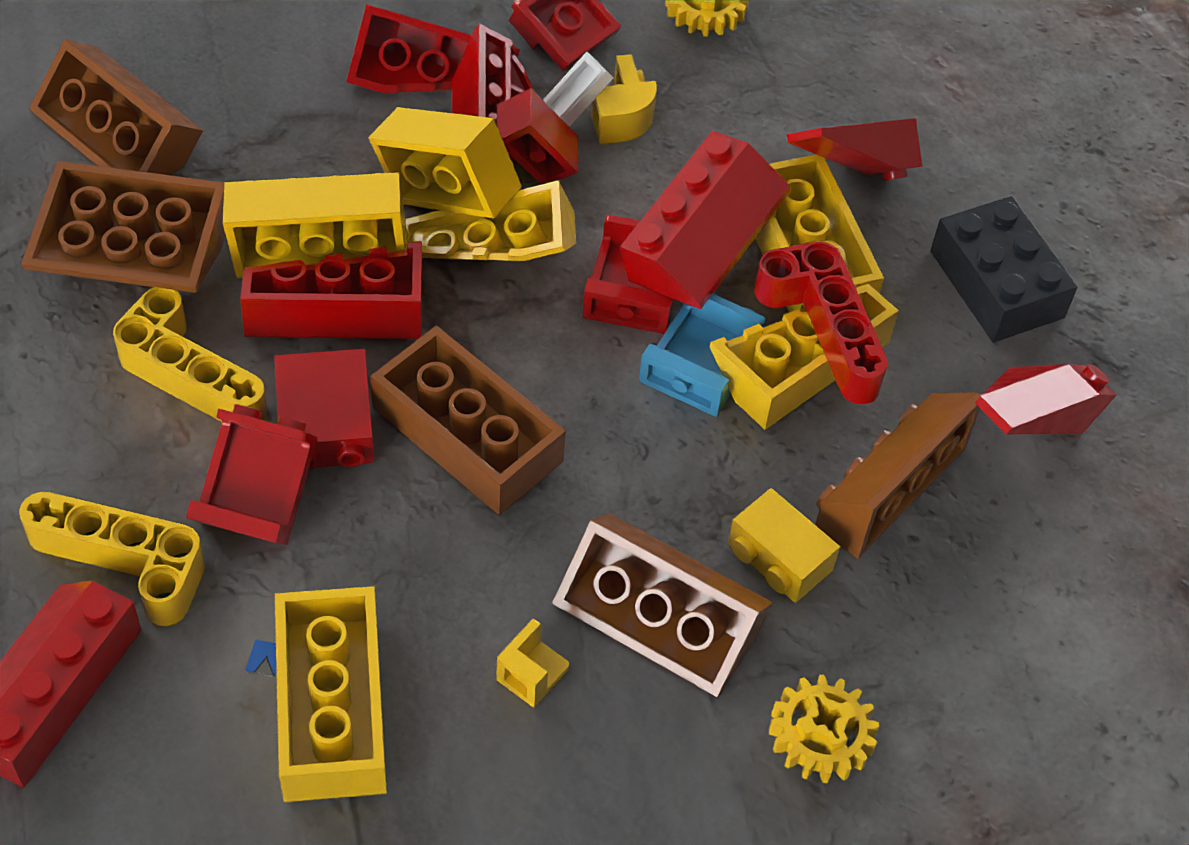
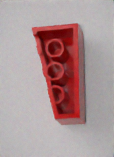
[240,241,423,339]

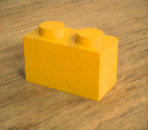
[728,488,840,603]

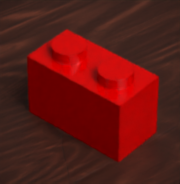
[497,88,578,185]

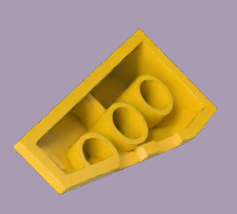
[405,180,576,261]

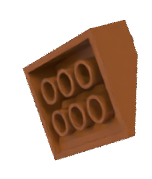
[21,161,226,293]

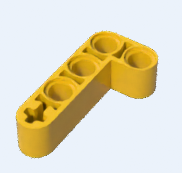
[113,287,268,422]
[19,492,205,626]

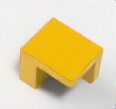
[496,619,569,708]

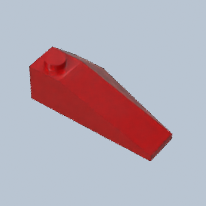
[346,4,520,93]
[787,118,923,181]

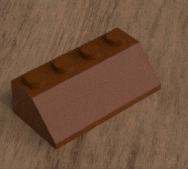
[29,39,203,175]
[815,392,981,559]
[552,513,773,697]

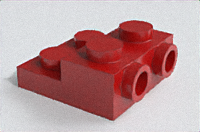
[508,0,622,71]

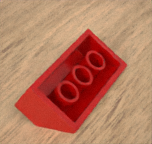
[620,130,791,310]
[0,581,142,788]

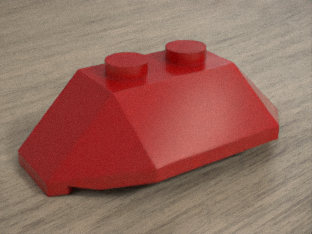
[452,24,534,162]

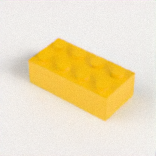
[755,154,884,312]
[223,172,407,278]
[275,586,387,802]

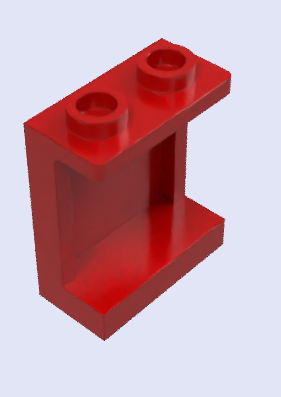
[582,215,675,334]
[274,349,374,470]
[186,404,318,545]

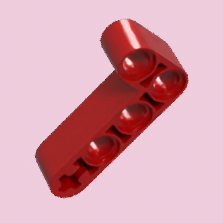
[754,242,888,405]

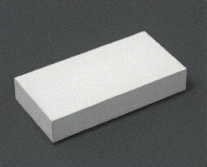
[543,52,614,127]

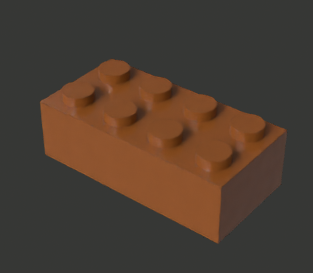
[370,325,566,516]

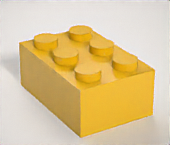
[368,107,522,219]

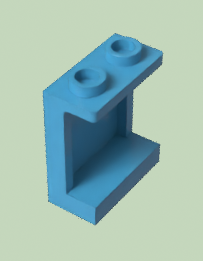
[639,293,767,417]

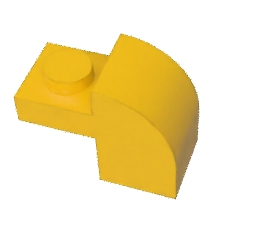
[591,54,657,145]

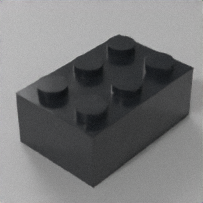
[930,196,1078,343]

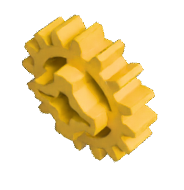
[665,0,748,36]
[769,675,879,783]

